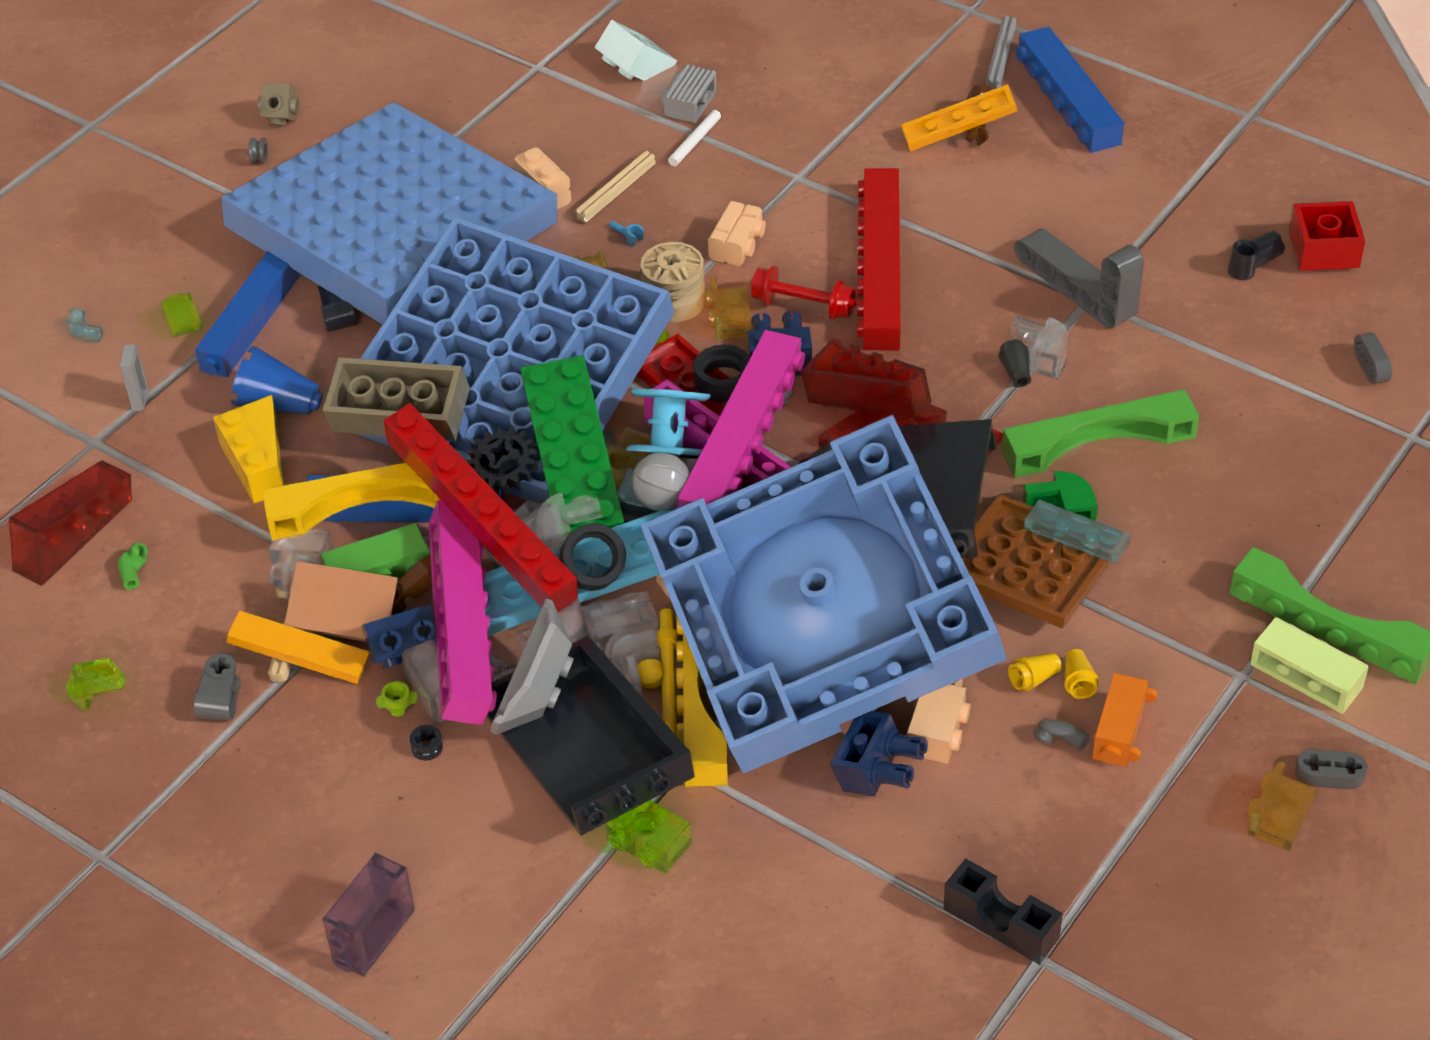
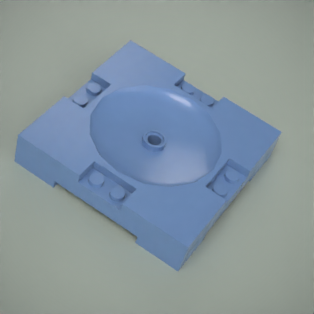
[640,415,1007,774]

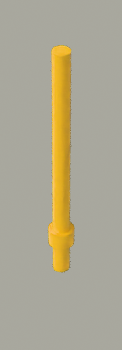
[657,608,677,736]

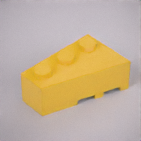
[213,395,283,504]

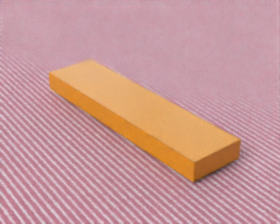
[901,84,1018,152]
[226,610,370,685]

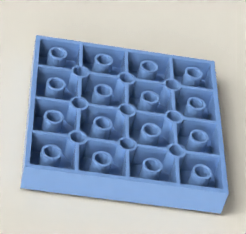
[221,102,557,325]
[357,217,674,510]

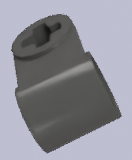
[194,653,240,721]

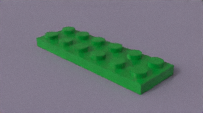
[520,355,624,542]

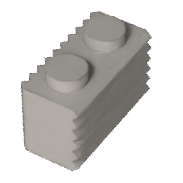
[661,64,717,123]

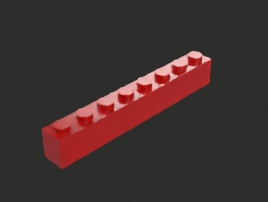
[857,168,901,351]
[383,403,578,613]

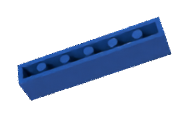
[1016,26,1124,153]

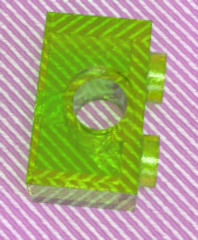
[605,800,691,874]

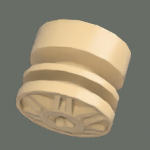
[640,242,706,323]

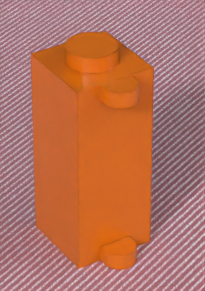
[1092,673,1158,767]

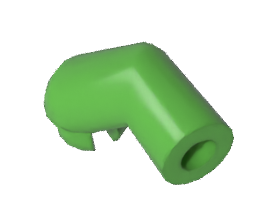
[117,543,148,590]

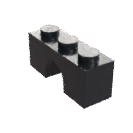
[943,858,1063,965]

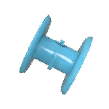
[626,389,710,456]

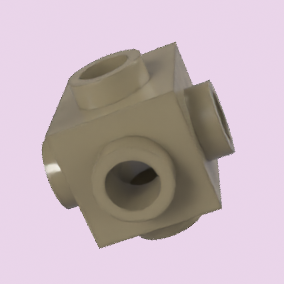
[257,83,300,126]

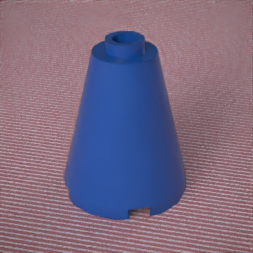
[231,346,323,415]

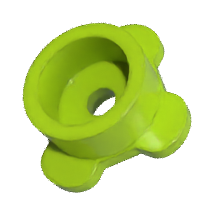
[376,681,418,717]

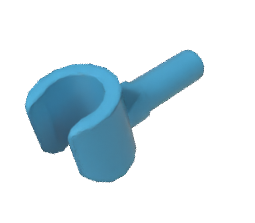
[609,221,644,247]

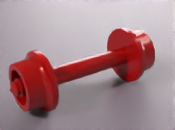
[750,266,857,320]

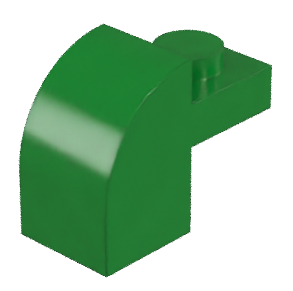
[1023,471,1098,529]

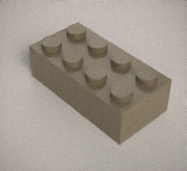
[323,357,470,442]

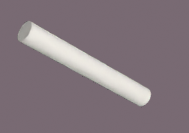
[668,110,721,167]

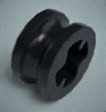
[410,725,443,761]

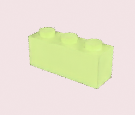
[1250,617,1369,714]

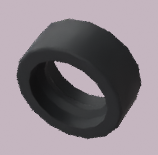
[693,344,751,403]
[559,523,626,591]

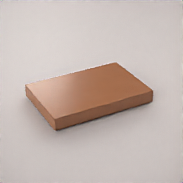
[284,561,398,642]

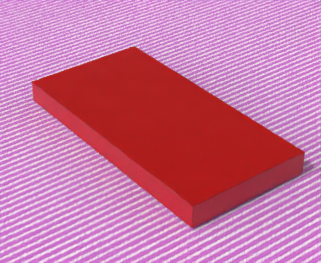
[637,333,730,416]

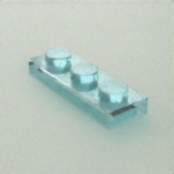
[1024,500,1131,564]

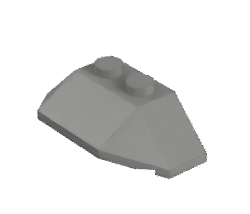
[490,598,574,735]

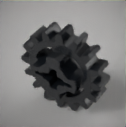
[466,427,539,495]

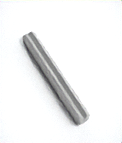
[986,15,1017,88]

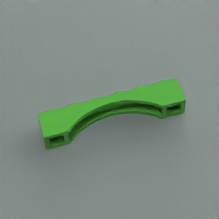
[1002,389,1199,478]
[1230,547,1430,684]

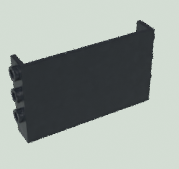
[898,419,996,558]
[486,636,695,836]

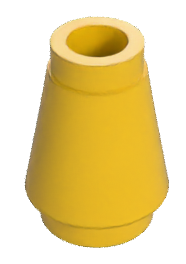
[1064,649,1099,699]
[1008,652,1062,691]

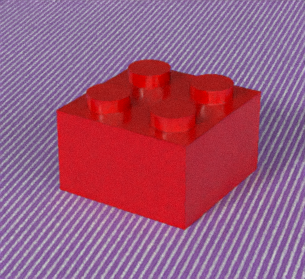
[1289,201,1366,271]

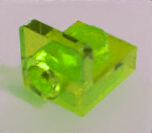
[161,293,202,338]
[66,658,126,711]

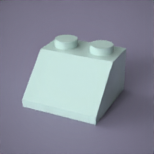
[595,20,677,81]

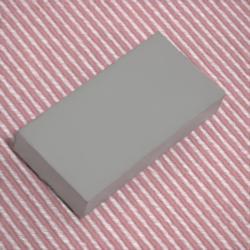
[120,344,149,411]

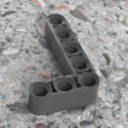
[1014,229,1144,329]

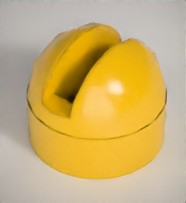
[635,659,664,689]

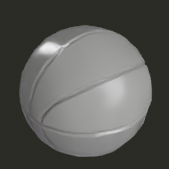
[632,453,690,511]

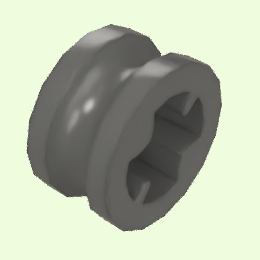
[249,138,268,163]

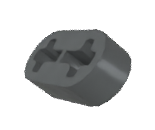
[1354,333,1392,384]
[1295,750,1368,789]

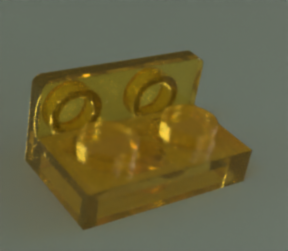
[705,277,753,340]
[1246,761,1318,851]

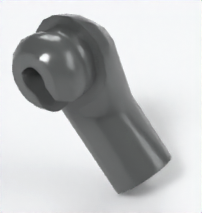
[1034,719,1090,750]

